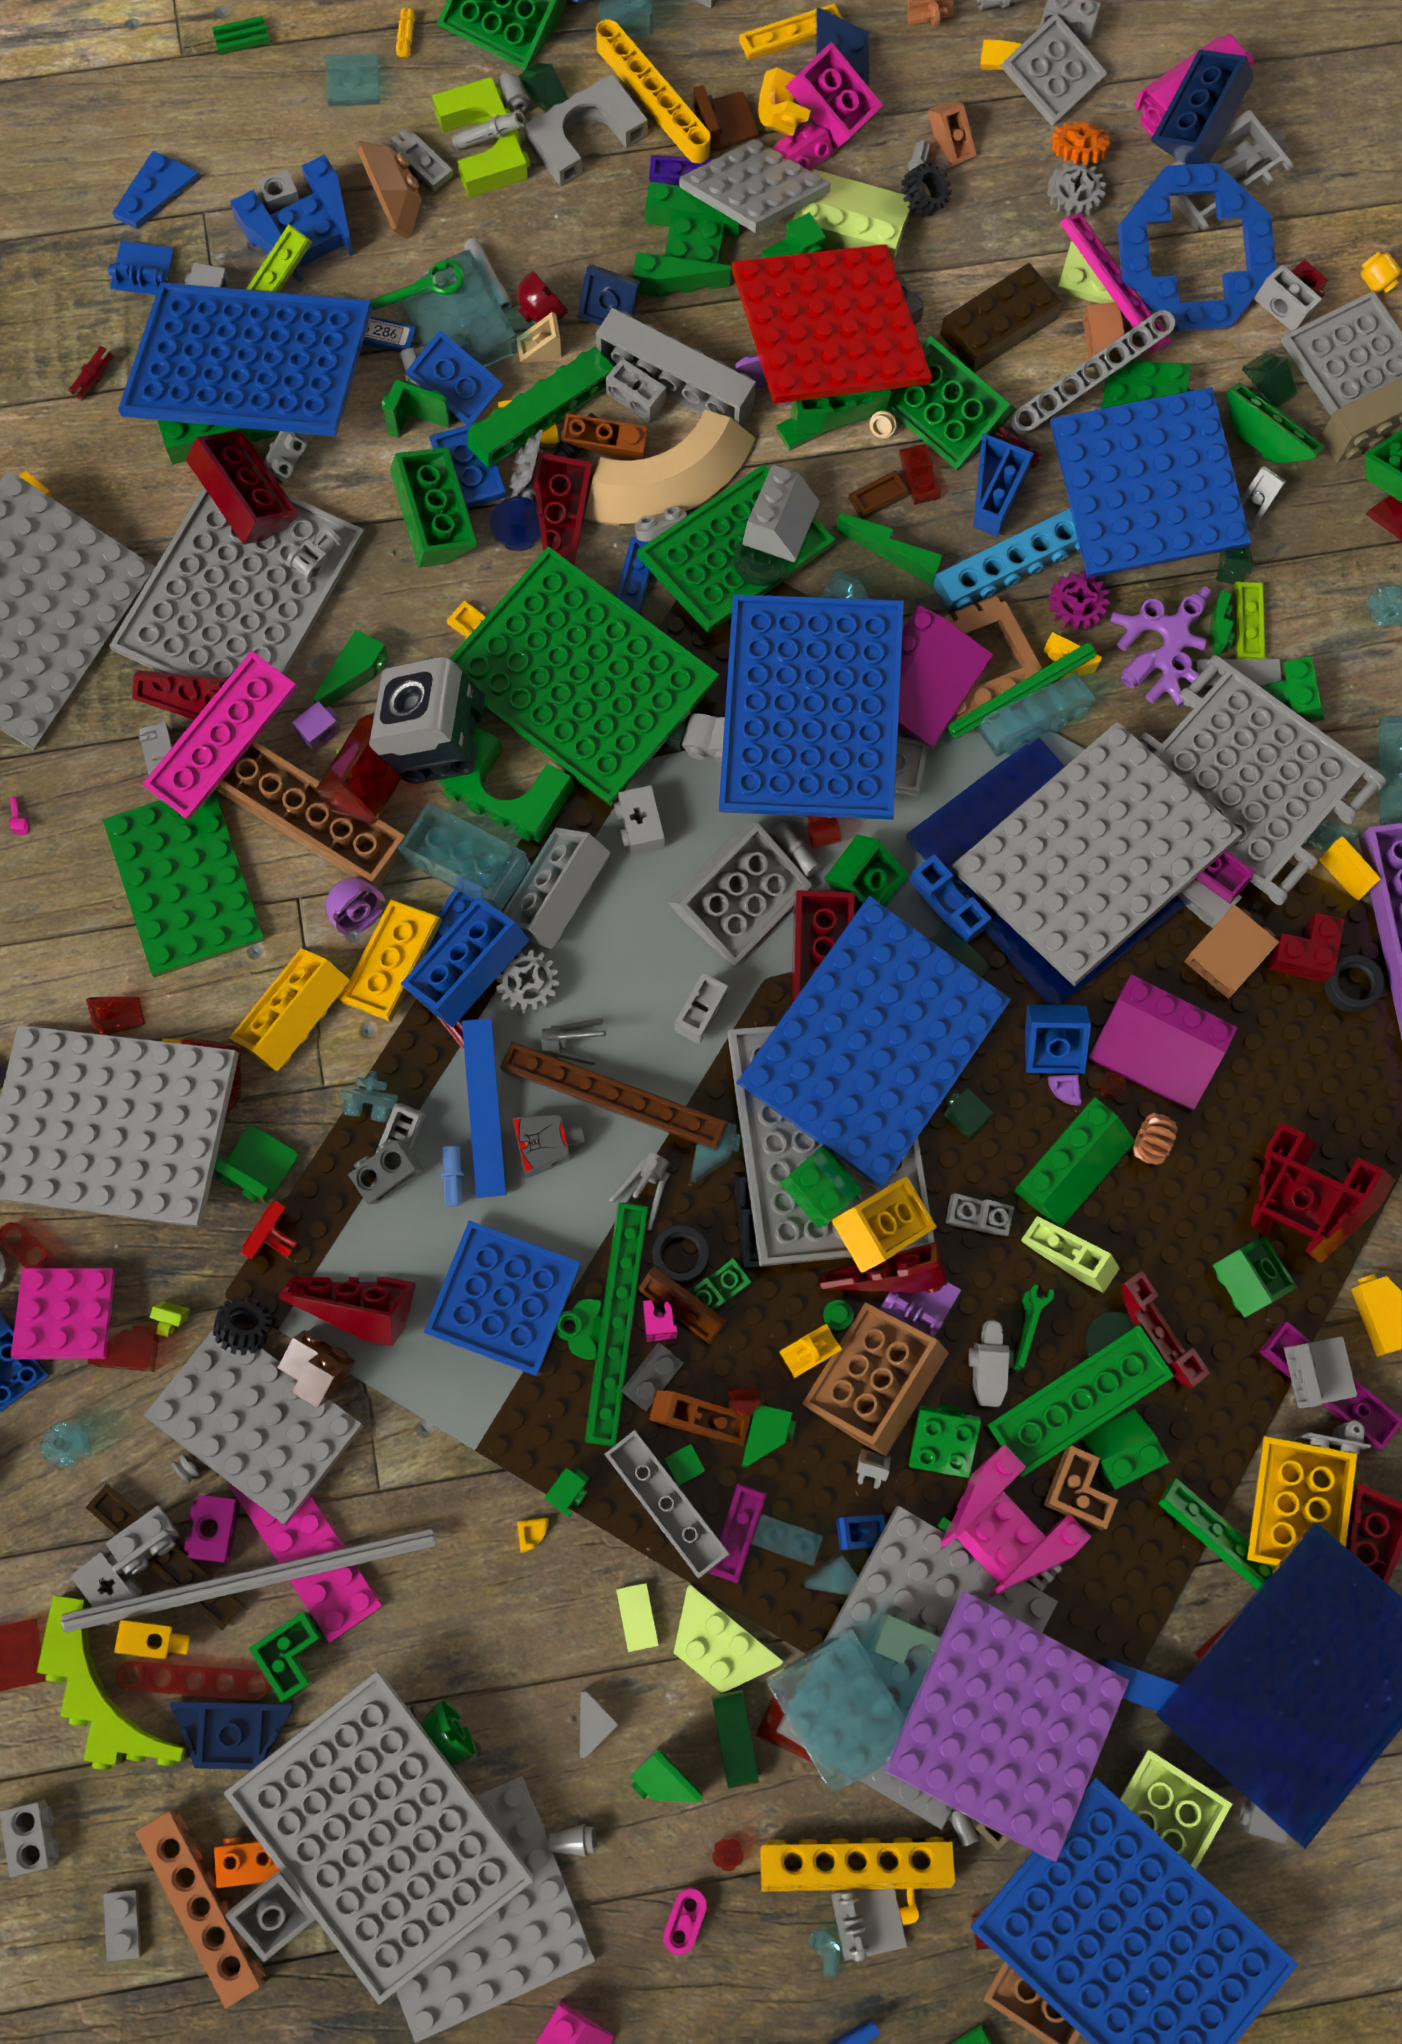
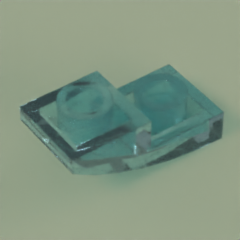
[751,1514,823,1566]

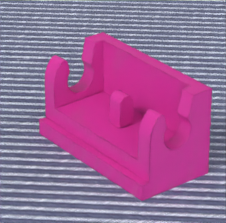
[643,1300,677,1342]

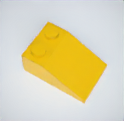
[831,1175,937,1273]

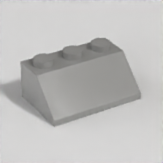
[742,464,820,563]

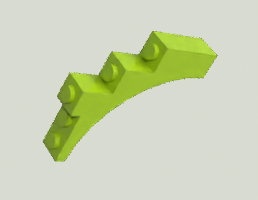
[37,1596,188,1770]

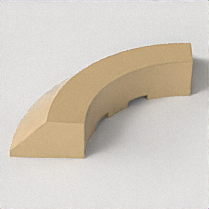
[584,409,756,526]

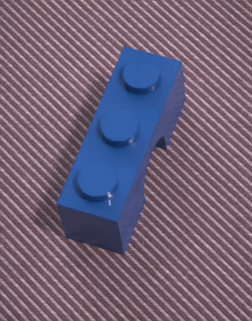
[909,854,992,946]

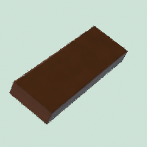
[637,1266,726,1344]

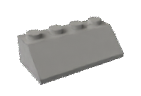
[503,827,611,949]

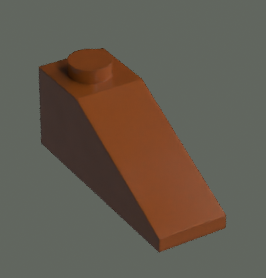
[649,1390,751,1446]

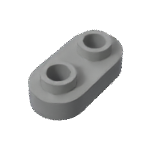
[634,507,687,542]

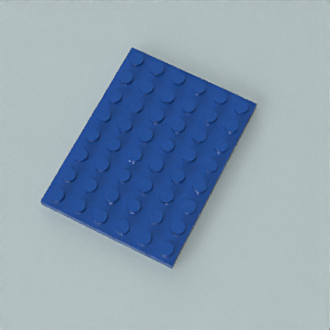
[118,283,372,436]
[719,595,904,820]
[736,896,1011,1188]
[969,1777,1298,2044]

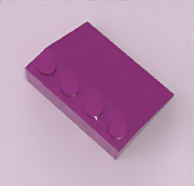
[898,605,994,748]
[1088,974,1238,1111]

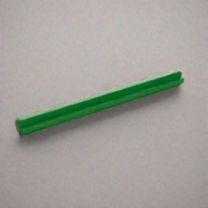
[948,643,1096,739]

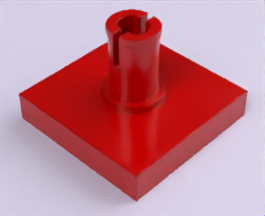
[238,1201,297,1259]

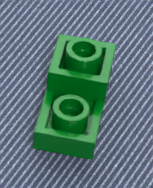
[1210,590,1235,657]
[689,1257,754,1311]

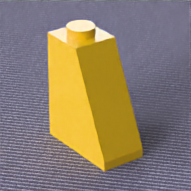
[1351,1274,1402,1357]

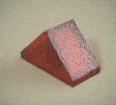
[86,997,146,1035]

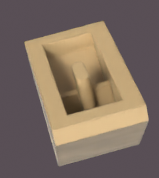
[516,312,562,363]

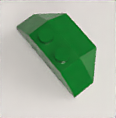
[1226,382,1326,464]

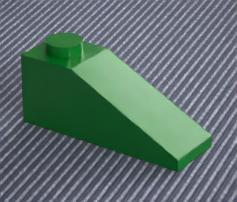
[312,629,389,708]

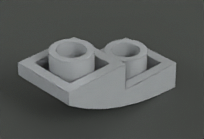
[945,1193,1014,1236]

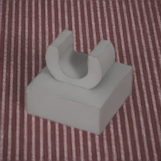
[856,1449,891,1489]

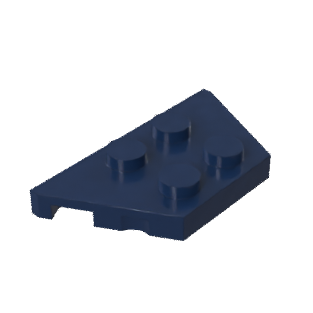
[815,8,869,86]
[170,1701,294,1770]

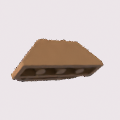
[355,141,422,239]

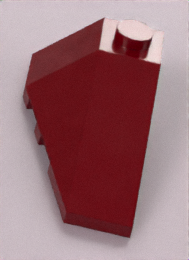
[820,1242,947,1293]

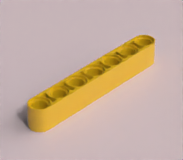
[596,20,710,163]

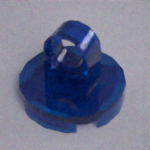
[490,496,541,551]

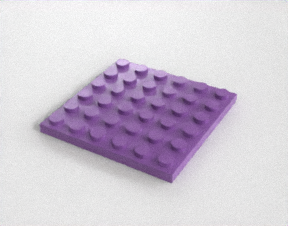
[883,1592,1129,1862]

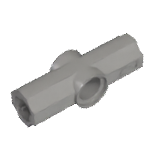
[1215,130,1288,180]

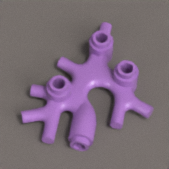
[1110,586,1212,707]

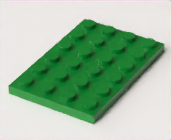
[637,464,835,633]
[103,790,265,978]

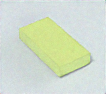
[616,1583,659,1652]

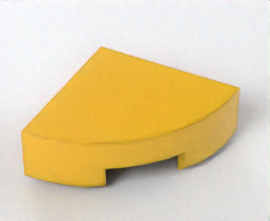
[517,1518,549,1553]

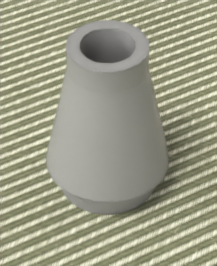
[548,1824,597,1857]

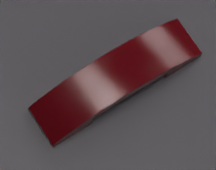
[1121,1271,1210,1388]

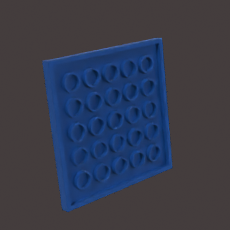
[1050,387,1251,578]

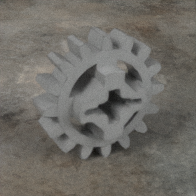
[1047,162,1106,216]
[496,949,560,1014]

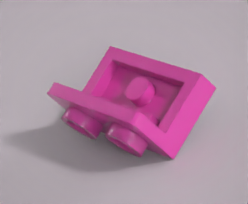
[771,122,834,171]

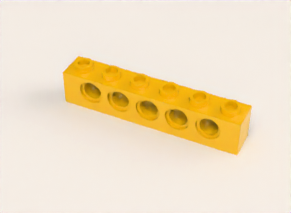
[760,1837,955,1892]

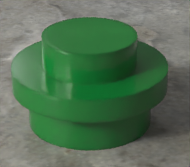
[823,1300,853,1331]

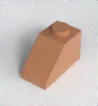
[927,100,977,166]

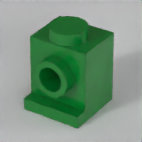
[544,1467,590,1518]

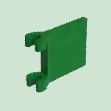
[1010,1284,1054,1374]

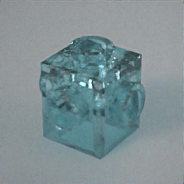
[1366,584,1402,627]
[40,1422,92,1469]

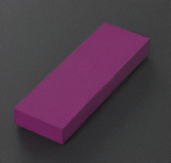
[708,1484,767,1584]

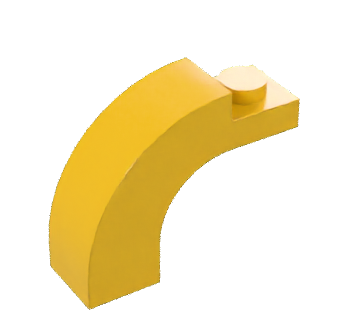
[758,67,811,136]

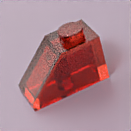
[87,1326,160,1372]

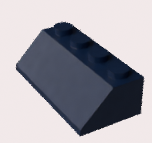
[1151,49,1254,164]

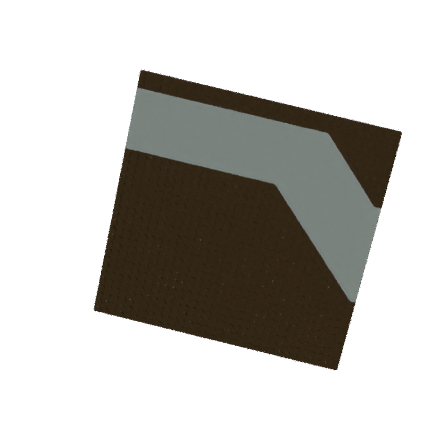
[225,582,1402,1718]

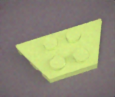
[673,1585,783,1693]

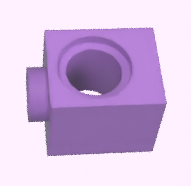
[292,701,340,752]

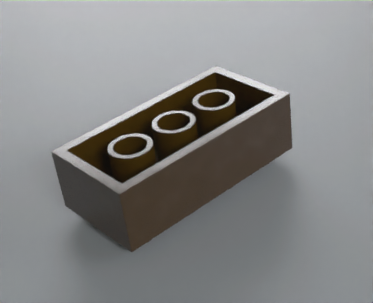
[940,263,1062,373]

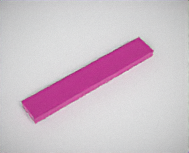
[1060,213,1172,354]

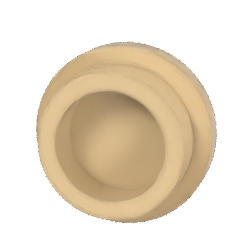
[869,410,897,439]

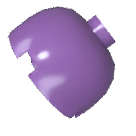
[325,877,385,936]

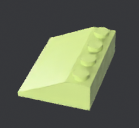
[792,169,911,263]
[1119,1750,1232,1870]

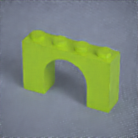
[432,77,531,198]

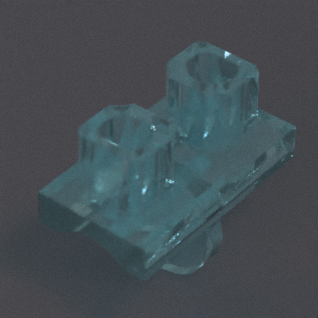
[340,1071,399,1122]

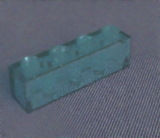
[978,672,1095,757]

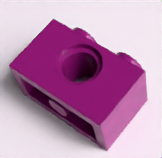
[185,1495,240,1563]

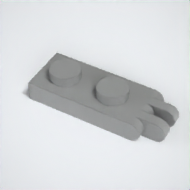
[390,129,454,192]

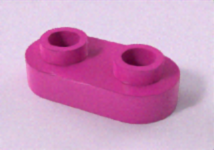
[663,1888,707,1955]

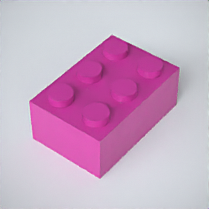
[785,42,883,149]

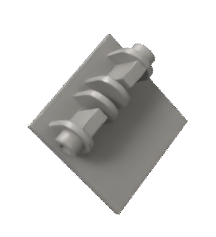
[509,430,544,502]
[1293,1421,1371,1454]
[831,1889,907,1961]

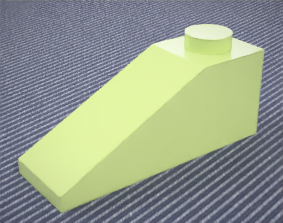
[1021,1216,1120,1293]

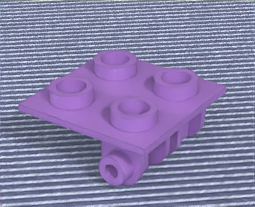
[880,1282,961,1338]

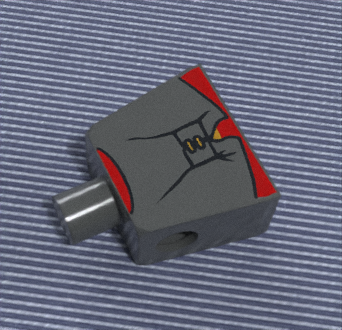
[512,1115,585,1178]

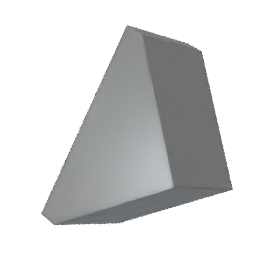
[580,1691,619,1758]

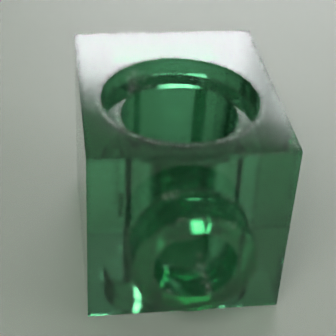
[944,1088,993,1139]

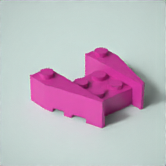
[941,1444,1091,1598]

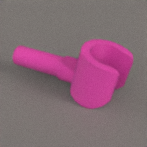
[9,797,29,835]

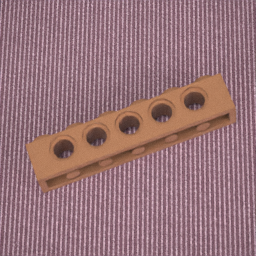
[135,1809,266,2009]

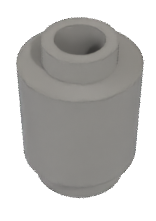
[497,72,530,112]

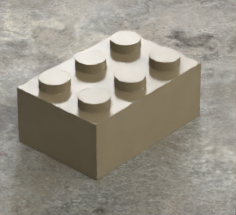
[1320,377,1402,463]

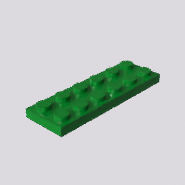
[987,1325,1174,1477]

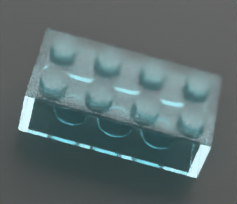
[398,802,531,912]

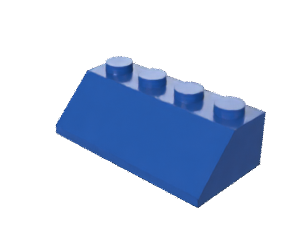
[401,897,529,1027]

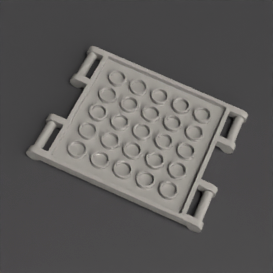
[1138,656,1386,905]

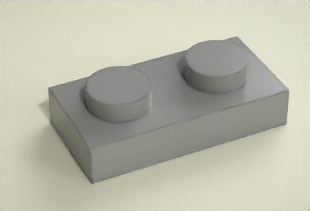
[103,1889,142,1962]

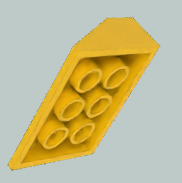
[1247,1436,1357,1579]

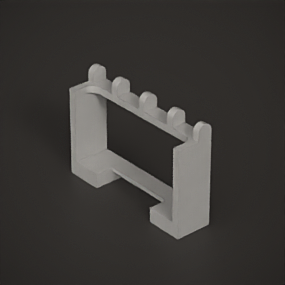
[1170,109,1293,232]

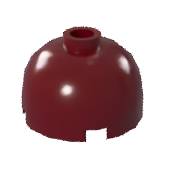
[517,270,569,323]

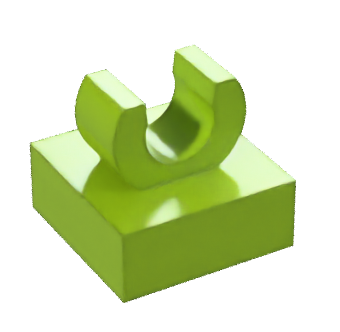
[150,1300,190,1337]

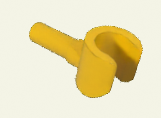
[899,1889,919,1925]

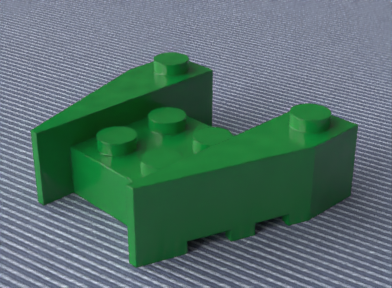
[632,182,739,297]
[791,389,891,434]

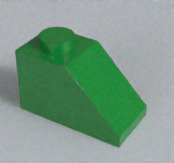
[741,1404,796,1468]

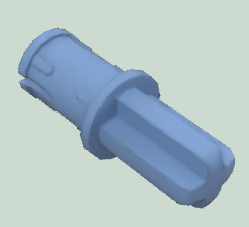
[440,1146,464,1207]

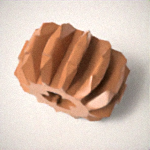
[1133,1113,1178,1165]

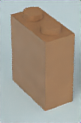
[1184,904,1279,999]

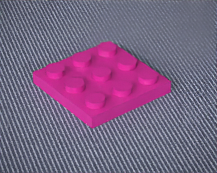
[11,1268,116,1359]

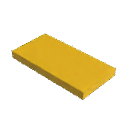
[339,899,442,1022]

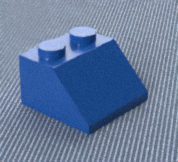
[1025,1005,1091,1074]

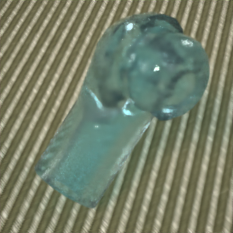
[808,1929,840,1977]

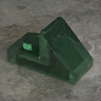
[1216,546,1254,584]

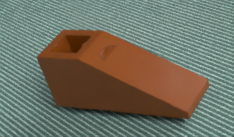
[562,413,649,461]

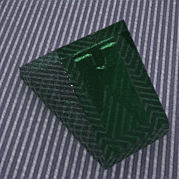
[518,63,568,113]
[1242,353,1297,408]

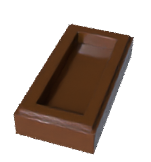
[848,470,910,519]

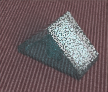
[804,1552,858,1595]

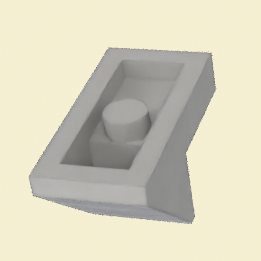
[1241,466,1287,529]

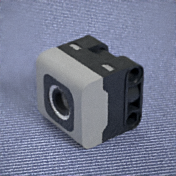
[369,657,485,784]

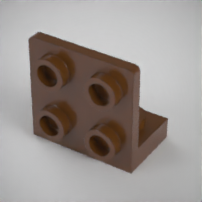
[693,85,758,151]

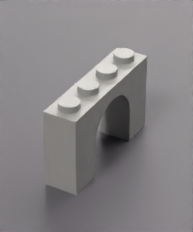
[525,74,648,187]

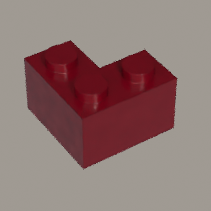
[1269,913,1345,983]

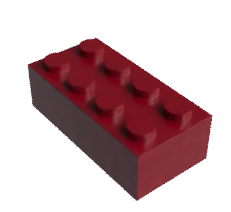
[791,890,855,1004]

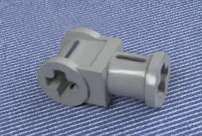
[286,526,343,583]

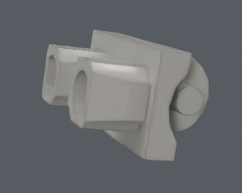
[263,431,310,482]

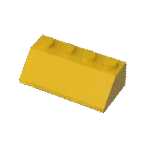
[229,948,350,1072]

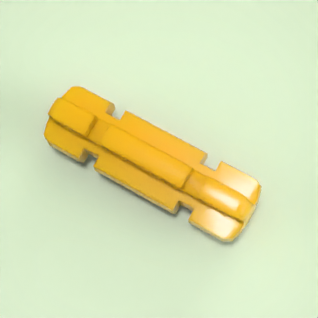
[396,7,415,58]

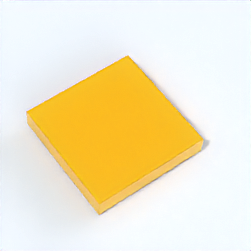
[1319,836,1381,901]

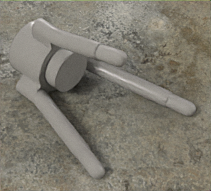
[609,1152,670,1231]

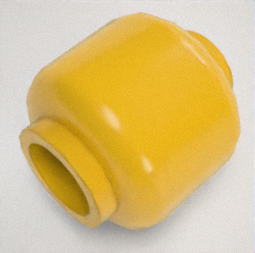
[1361,251,1401,293]

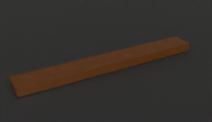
[500,1042,729,1151]

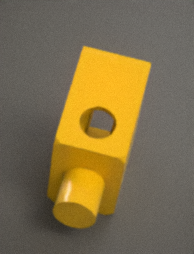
[114,1619,190,1659]

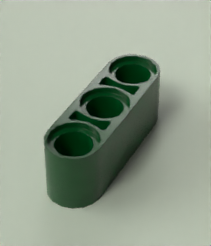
[711,1690,759,1789]

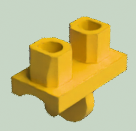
[779,1323,842,1378]

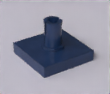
[577,264,641,326]

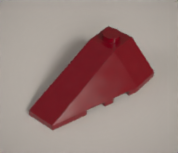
[533,452,594,565]
[279,1277,416,1346]

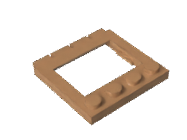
[943,595,1051,727]

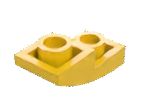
[980,39,1022,70]

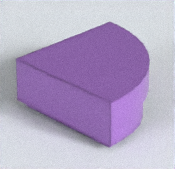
[1048,1075,1081,1105]

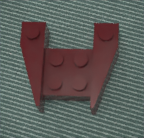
[1250,1122,1395,1263]

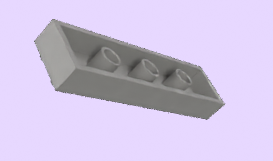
[605,1430,730,1579]

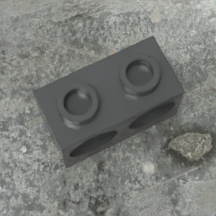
[348,1139,424,1204]

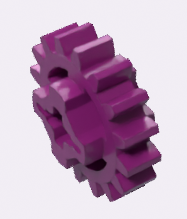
[1048,571,1110,631]

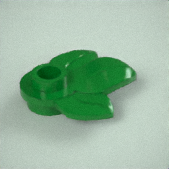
[555,1299,602,1360]

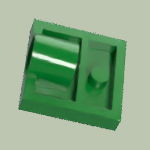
[908,1405,981,1478]

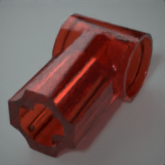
[807,816,842,849]

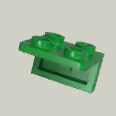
[381,380,451,438]
[214,1126,298,1205]

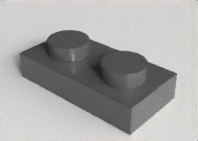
[621,1343,683,1411]

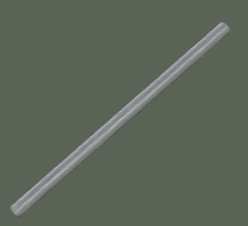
[61,1528,435,1632]

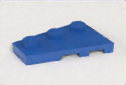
[112,151,201,229]

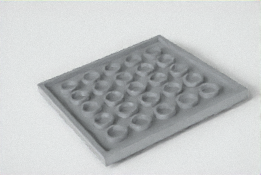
[396,1775,595,2043]

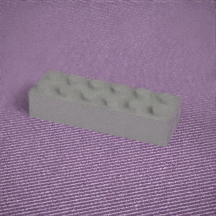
[596,308,756,427]

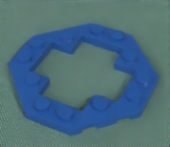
[1117,163,1276,332]

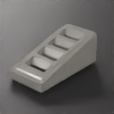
[375,1103,426,1168]

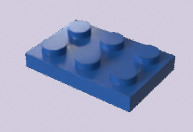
[405,330,504,425]
[429,421,506,508]

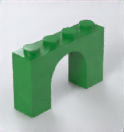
[439,726,575,843]

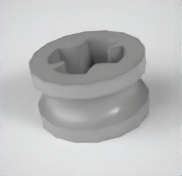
[171,1453,200,1485]

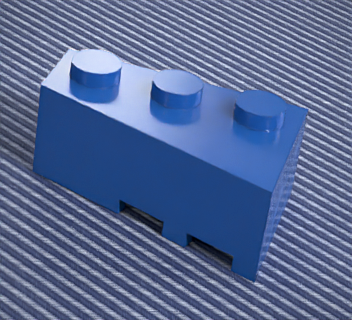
[973,433,1033,537]

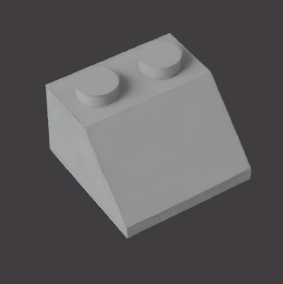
[225,1871,316,1962]

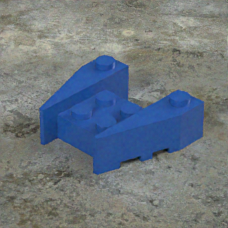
[230,154,354,282]

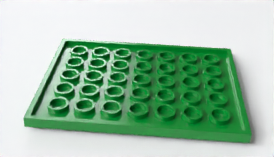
[449,546,720,806]

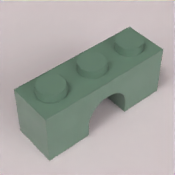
[867,1611,941,1675]

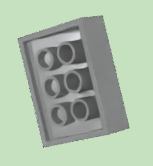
[667,822,812,966]

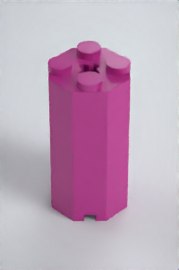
[1135,34,1254,137]

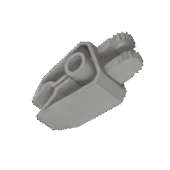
[969,1320,1014,1407]

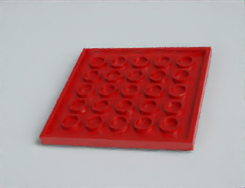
[731,244,932,404]

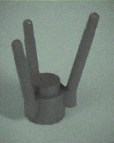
[542,1019,607,1065]

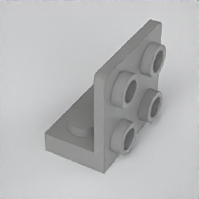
[1284,1337,1357,1408]
[105,1505,180,1575]

